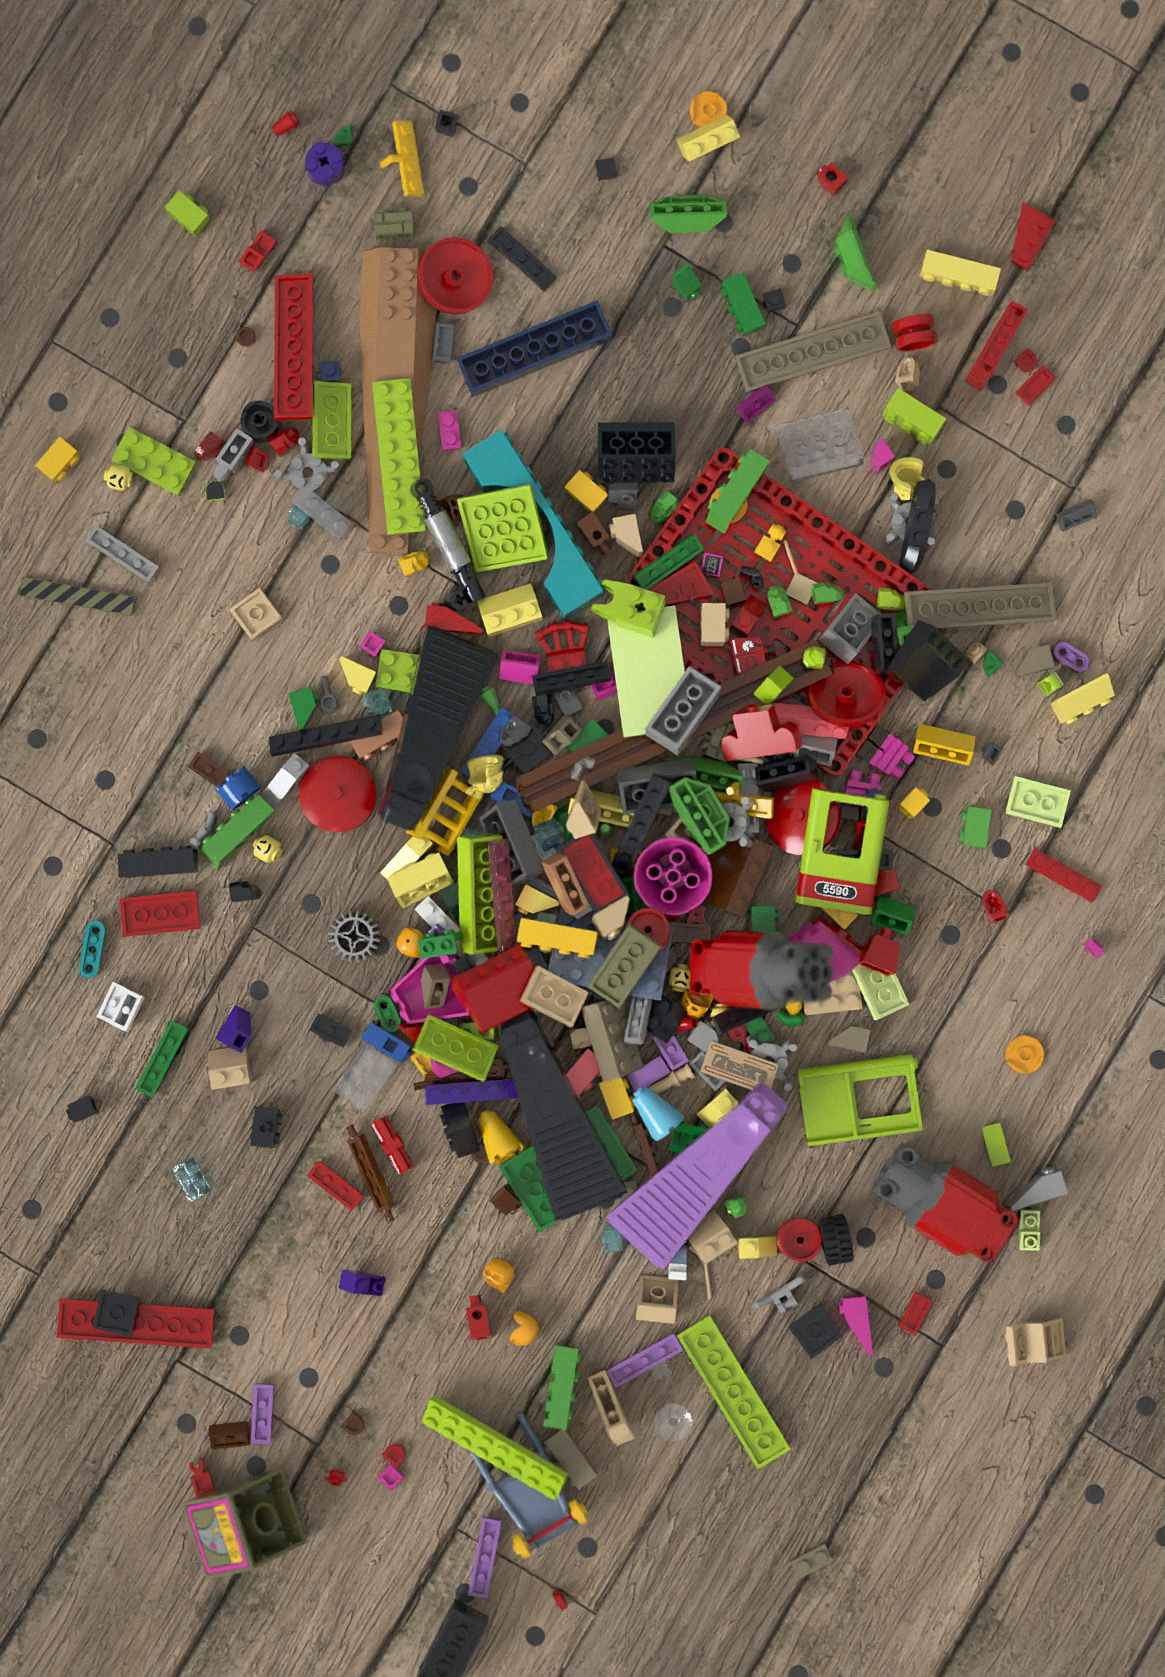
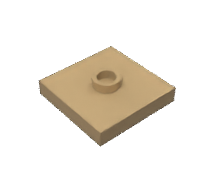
[229,587,283,641]

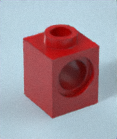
[817,162,848,196]

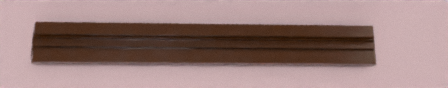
[516,639,835,813]

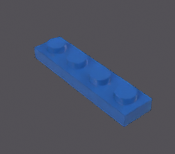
[461,707,517,778]

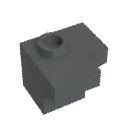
[609,483,638,509]

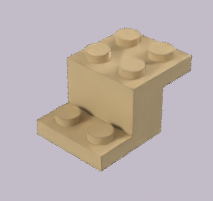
[1005,1318,1066,1366]

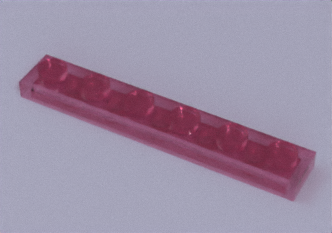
[488,839,517,955]

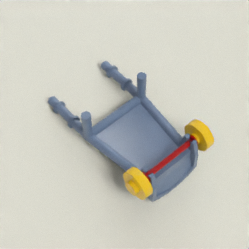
[469,1412,588,1559]

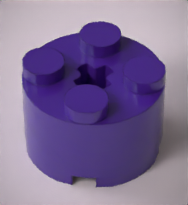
[305,142,345,186]

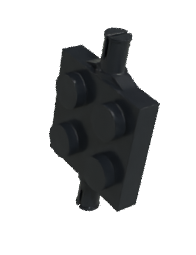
[501,721,553,774]

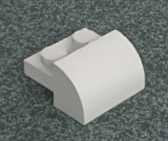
[96,982,145,1032]

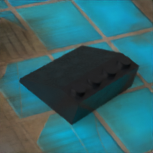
[888,619,969,702]

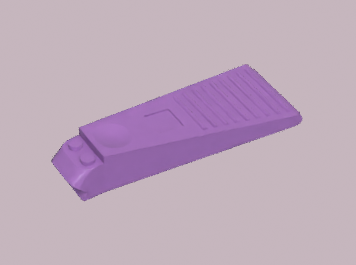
[606,1083,787,1270]

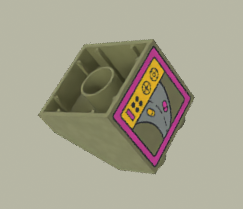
[182,1468,307,1579]

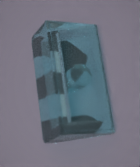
[172,1158,211,1202]

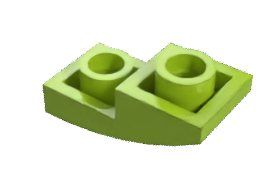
[981,1123,1011,1168]

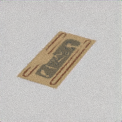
[700,1040,779,1089]

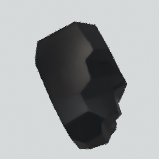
[532,694,554,726]
[229,881,262,902]

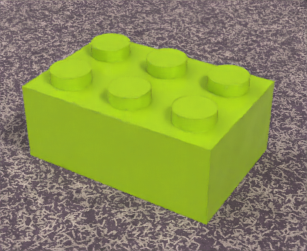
[882,388,946,445]

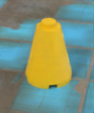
[478,1110,525,1166]

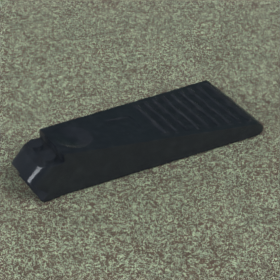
[378,625,498,831]
[499,1010,628,1221]

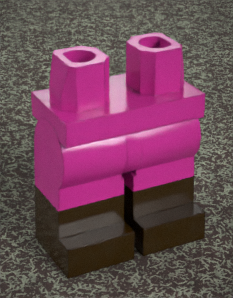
[856,724,915,780]
[840,770,882,821]

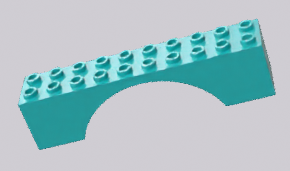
[462,430,604,620]

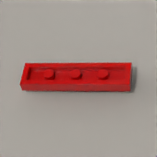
[1025,848,1102,903]

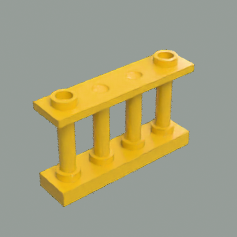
[406,766,484,856]

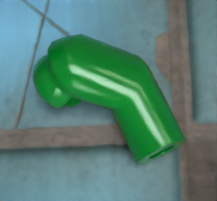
[775,1009,805,1027]

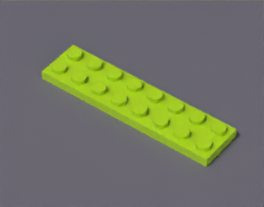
[372,378,426,535]
[677,1315,791,1469]
[422,1394,569,1501]

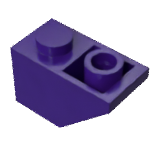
[216,1005,251,1053]
[338,1269,386,1296]

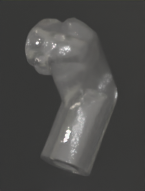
[570,756,595,781]

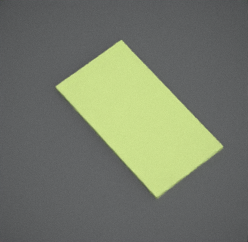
[607,605,685,738]

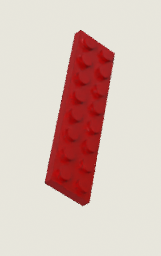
[274,274,314,421]
[57,1298,215,1348]

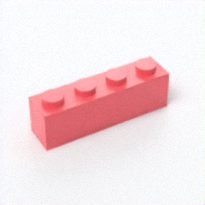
[772,702,849,739]
[566,1049,601,1100]

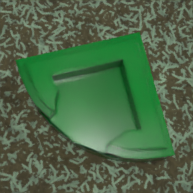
[333,125,353,147]
[983,650,1003,677]

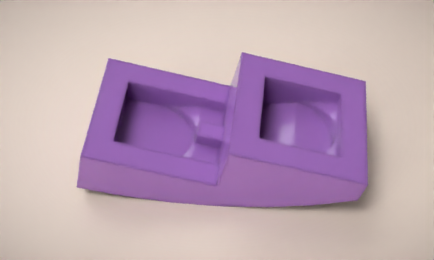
[626,1055,671,1091]

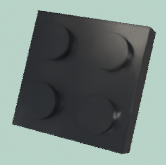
[93,1290,140,1336]
[788,1304,842,1359]

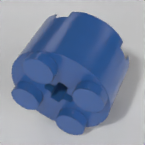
[215,766,261,810]

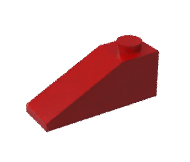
[425,603,483,635]

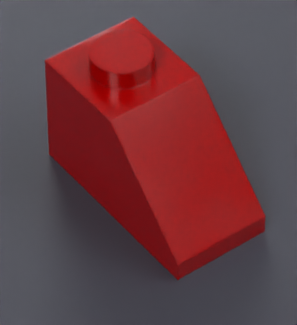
[731,595,767,637]

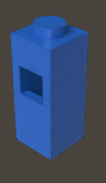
[490,782,533,818]
[361,1022,412,1063]

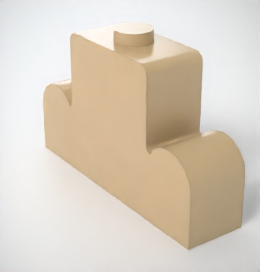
[588,1370,634,1446]

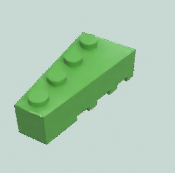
[706,449,770,534]
[201,794,274,870]
[543,1344,582,1430]

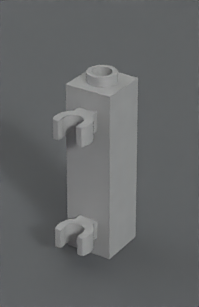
[737,763,759,837]

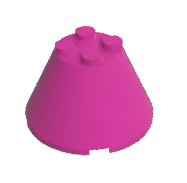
[634,837,712,915]
[787,922,860,984]

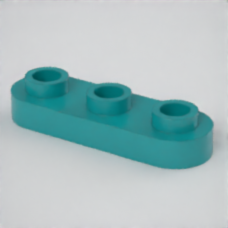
[79,921,106,978]

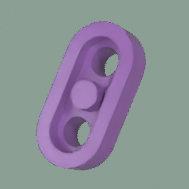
[1053,642,1089,672]

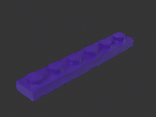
[424,1079,519,1105]

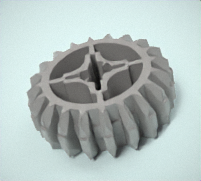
[329,911,380,963]

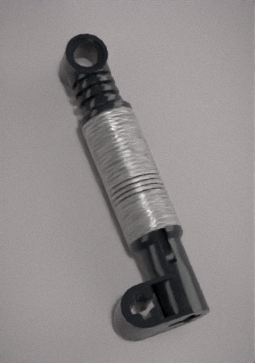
[410,478,486,611]

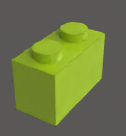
[164,191,210,237]

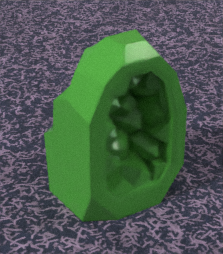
[651,491,680,523]
[811,583,844,604]
[767,586,793,618]
[725,1196,747,1218]

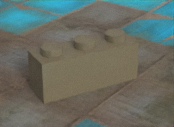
[544,1429,598,1490]

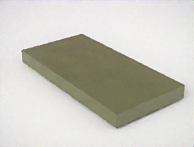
[587,924,662,1008]

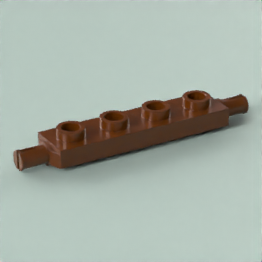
[413,1057,510,1091]
[628,1111,661,1177]
[346,1124,395,1223]

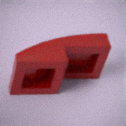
[238,230,278,273]

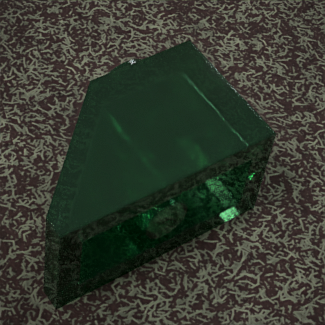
[439,882,460,925]

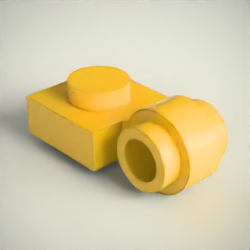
[754,523,786,562]

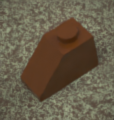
[489,1185,520,1216]

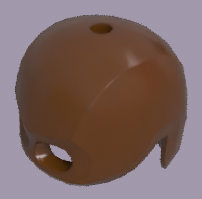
[437,494,464,523]

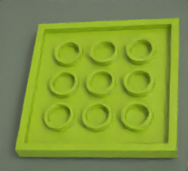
[457,484,549,572]

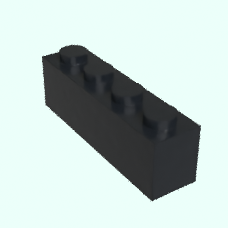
[117,845,199,878]

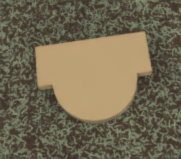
[734,756,770,766]

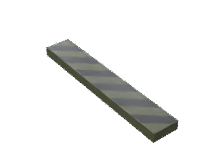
[19,577,136,616]

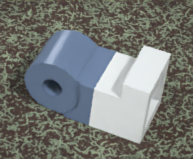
[668,1243,687,1280]

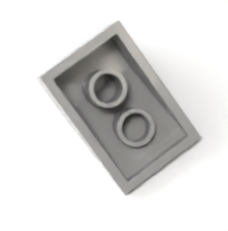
[819,593,881,664]
[1006,1167,1068,1211]

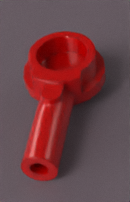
[728,1025,752,1054]

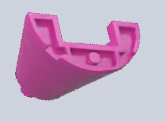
[391,953,469,1024]

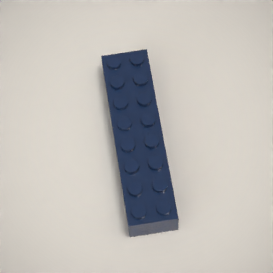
[457,300,612,398]

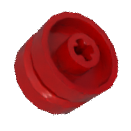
[892,314,938,352]
[627,908,671,954]
[776,1217,822,1262]

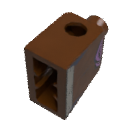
[574,511,612,555]

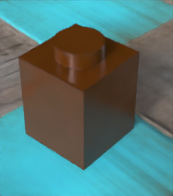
[720,576,746,608]

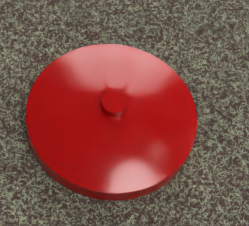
[417,237,493,315]
[808,661,886,727]
[299,756,376,833]
[766,780,841,856]

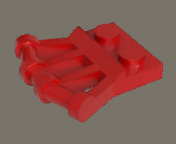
[534,620,589,672]

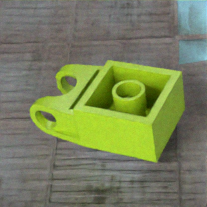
[591,580,666,638]

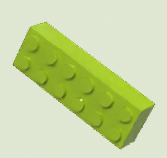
[457,833,505,954]

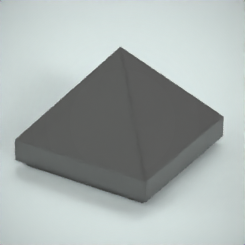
[982,741,1002,765]

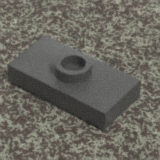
[432,322,455,363]
[1056,499,1097,532]
[553,689,583,717]

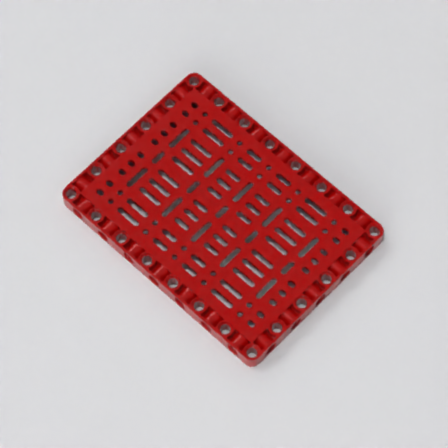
[606,448,942,777]

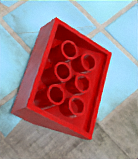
[452,944,535,1034]

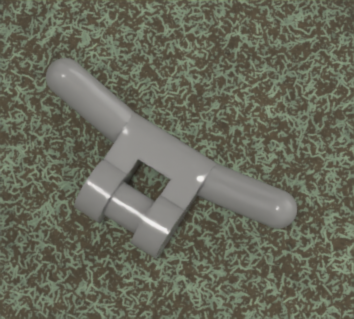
[189,811,216,850]
[754,1275,805,1315]

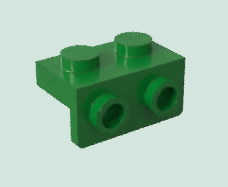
[417,929,462,959]
[670,1122,708,1152]

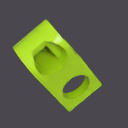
[1037,672,1064,697]
[460,1022,497,1040]

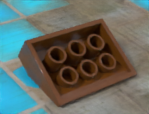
[703,837,773,918]

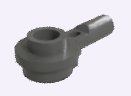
[320,676,339,714]

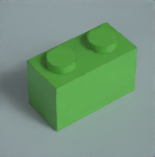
[959,806,991,849]

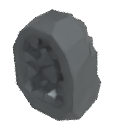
[500,716,532,746]

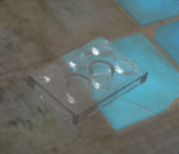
[332,1043,397,1112]

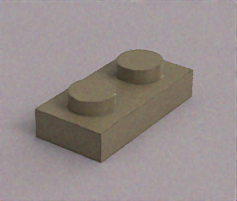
[790,1543,834,1579]

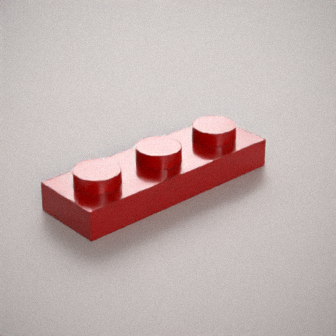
[307,1160,364,1211]

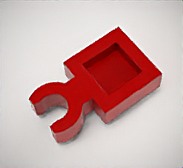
[189,1458,215,1496]

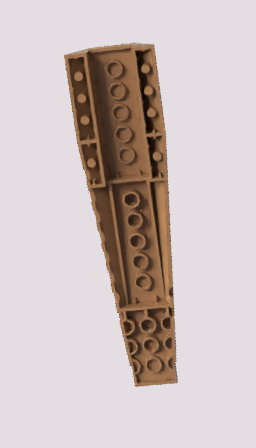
[360,247,436,554]

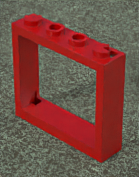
[965,300,1028,391]

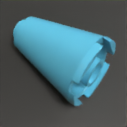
[633,1086,684,1141]

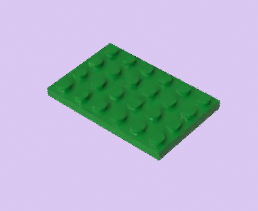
[499,1105,638,1232]

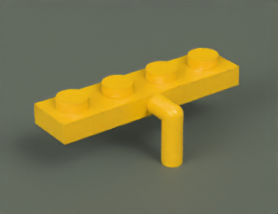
[380,120,424,197]
[714,782,774,818]

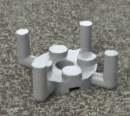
[274,437,340,493]
[885,493,939,548]
[722,797,754,847]
[746,1035,797,1091]

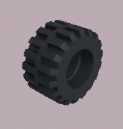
[818,1213,854,1266]

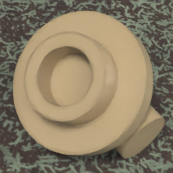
[966,642,987,664]

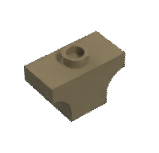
[542,715,582,755]

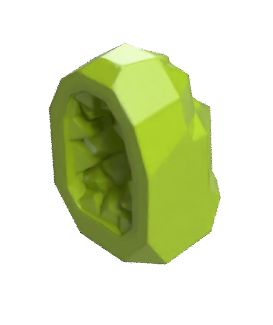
[877,588,906,611]
[803,647,825,669]

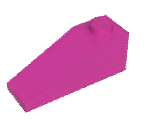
[838,1295,873,1355]

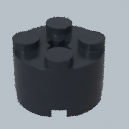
[240,400,281,443]

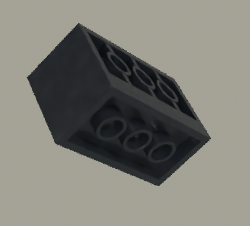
[598,422,676,483]
[416,1599,489,1677]

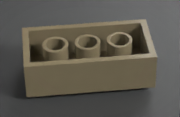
[581,998,644,1081]

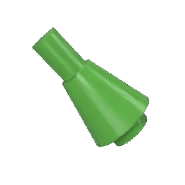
[478,685,500,715]
[596,821,614,840]

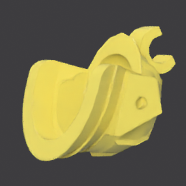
[889,457,925,500]
[466,755,504,799]

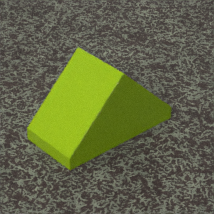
[754,665,794,705]

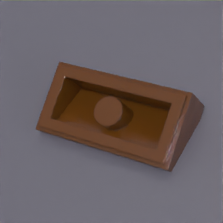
[208,1421,250,1450]

